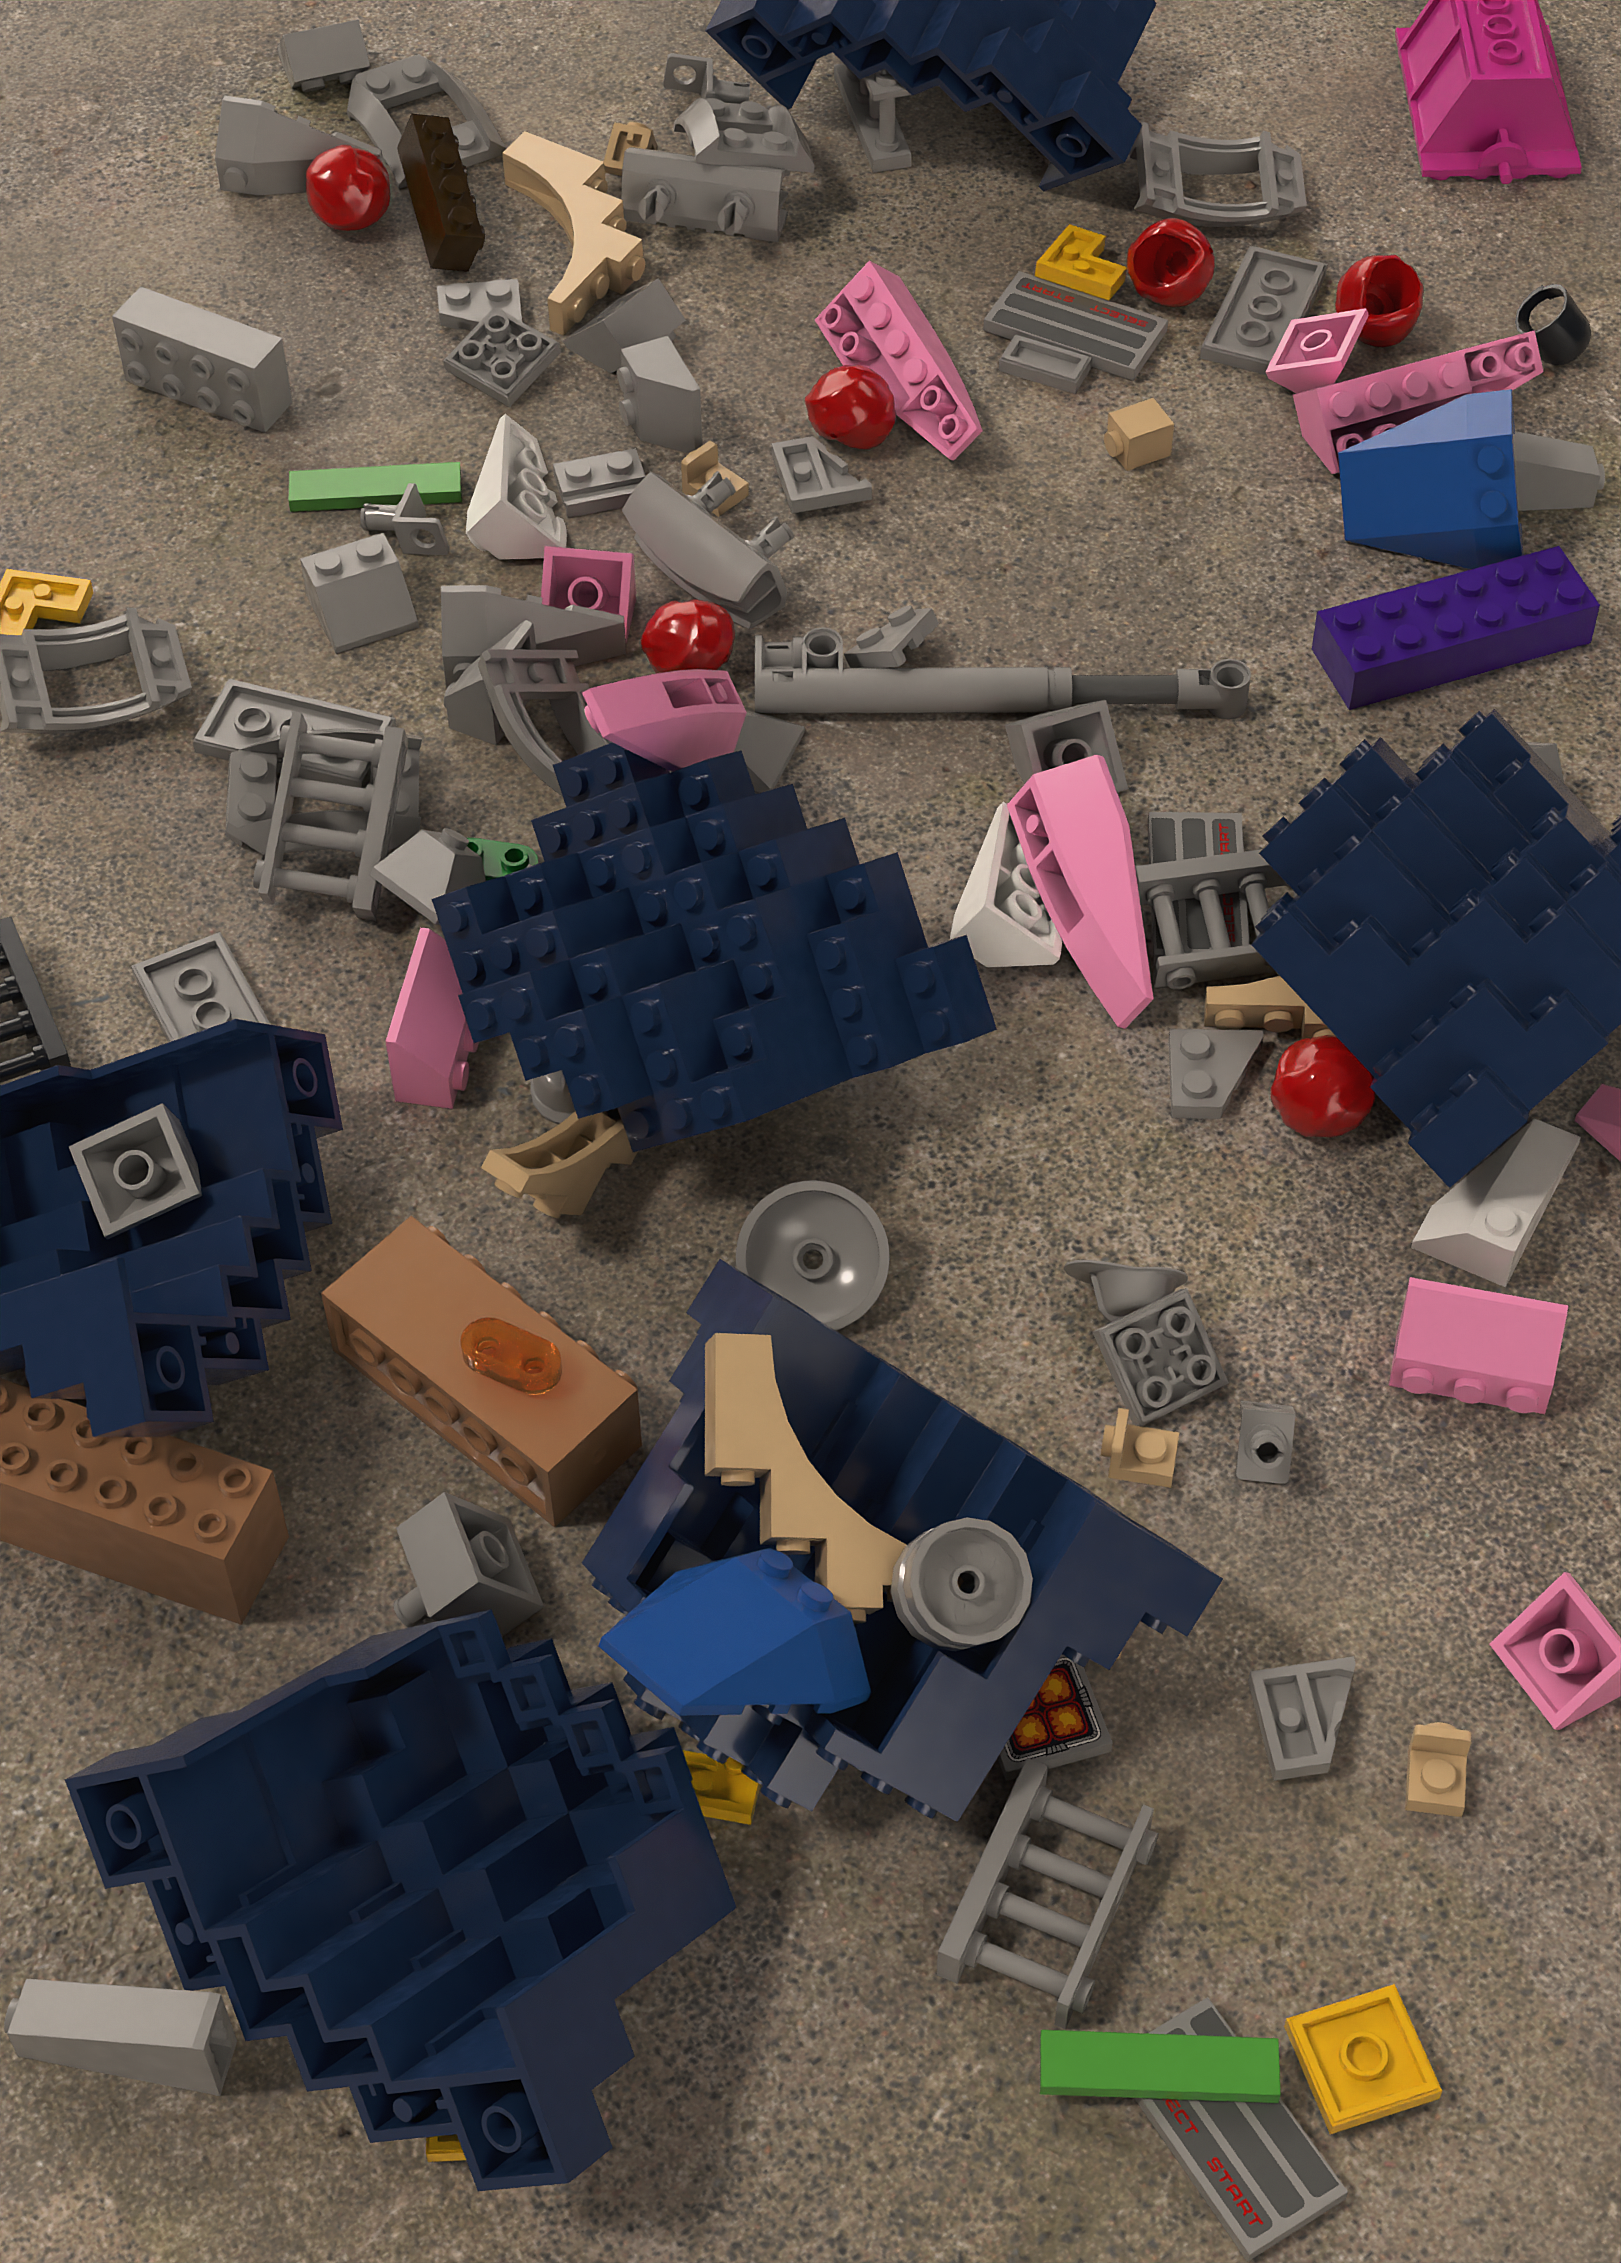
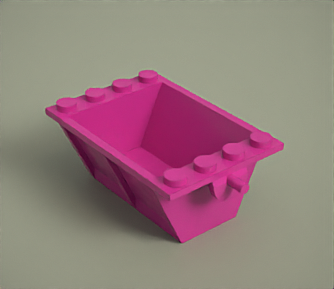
[1395,0,1582,184]

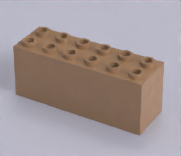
[321,1216,642,1527]
[0,1378,289,1625]

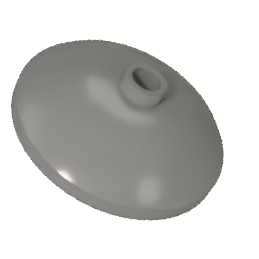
[736,1180,890,1331]

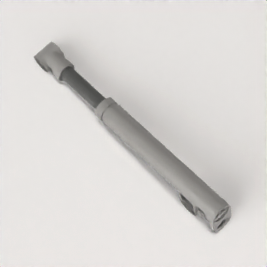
[755,627,1251,719]

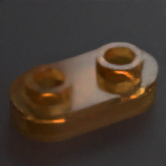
[460,1317,562,1394]

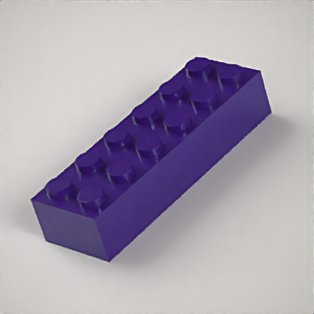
[1311,546,1600,710]

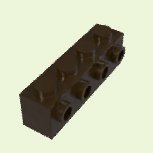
[397,113,485,272]

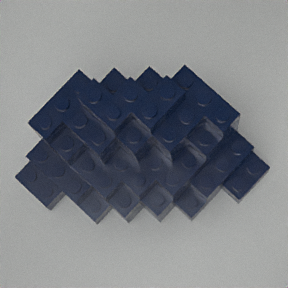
[705,0,1157,192]
[1252,709,1621,1188]
[432,742,997,1153]
[0,1019,343,1437]
[582,1259,1223,1822]
[65,1609,737,2191]

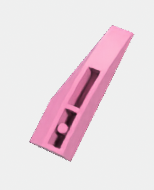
[815,261,983,461]
[1293,330,1544,474]
[582,669,747,772]
[1007,755,1154,1029]

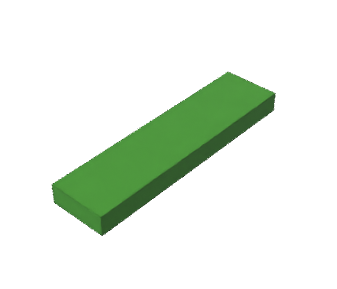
[288,462,462,512]
[1040,2030,1281,2103]

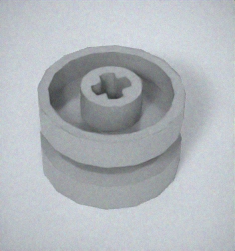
[891,1517,1033,1652]

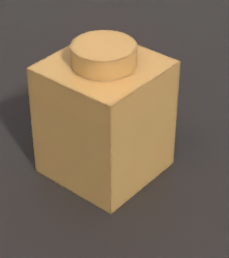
[1104,398,1174,471]

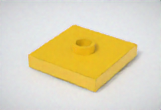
[1284,1984,1442,2135]

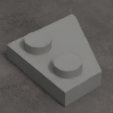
[437,279,523,331]
[771,436,872,513]
[1168,1029,1264,1119]

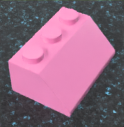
[386,927,479,1109]
[1389,1277,1568,1414]

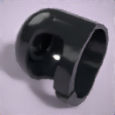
[1515,284,1591,365]

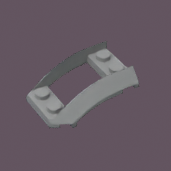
[347,54,507,189]
[673,98,815,173]
[1129,121,1307,227]
[0,608,192,734]
[478,649,612,797]
[225,729,423,860]

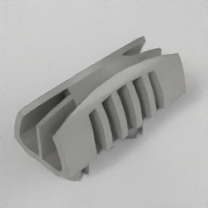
[621,147,790,242]
[622,471,794,629]

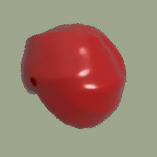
[306,145,390,231]
[1127,218,1215,308]
[1335,255,1424,348]
[804,365,896,450]
[641,599,735,674]
[1270,1035,1375,1138]

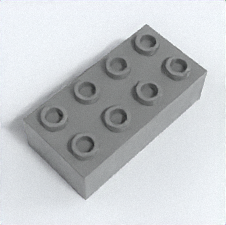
[112,286,293,433]

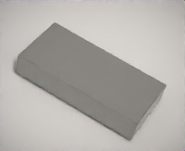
[999,334,1092,394]

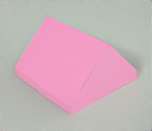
[1266,308,1369,394]
[541,546,636,643]
[1489,1572,1621,1730]

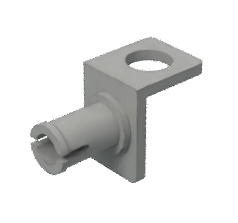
[663,53,750,104]
[360,483,450,555]
[1236,1401,1296,1484]

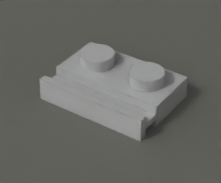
[553,448,646,518]

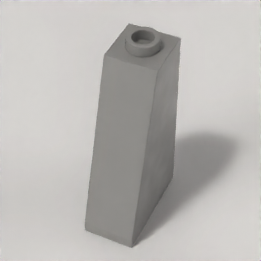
[1513,431,1605,511]
[4,1979,237,2096]

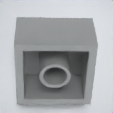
[393,1492,544,1637]

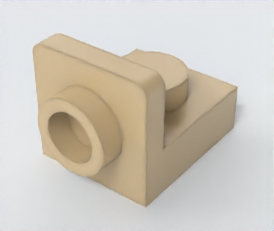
[603,122,657,176]
[681,441,749,517]
[1101,1408,1180,1488]
[1405,1722,1471,1817]

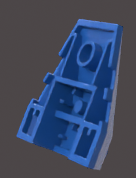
[1338,389,1524,569]
[598,1548,871,1716]

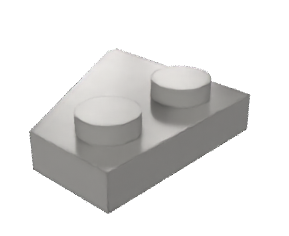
[844,605,939,668]
[1248,1656,1356,1781]

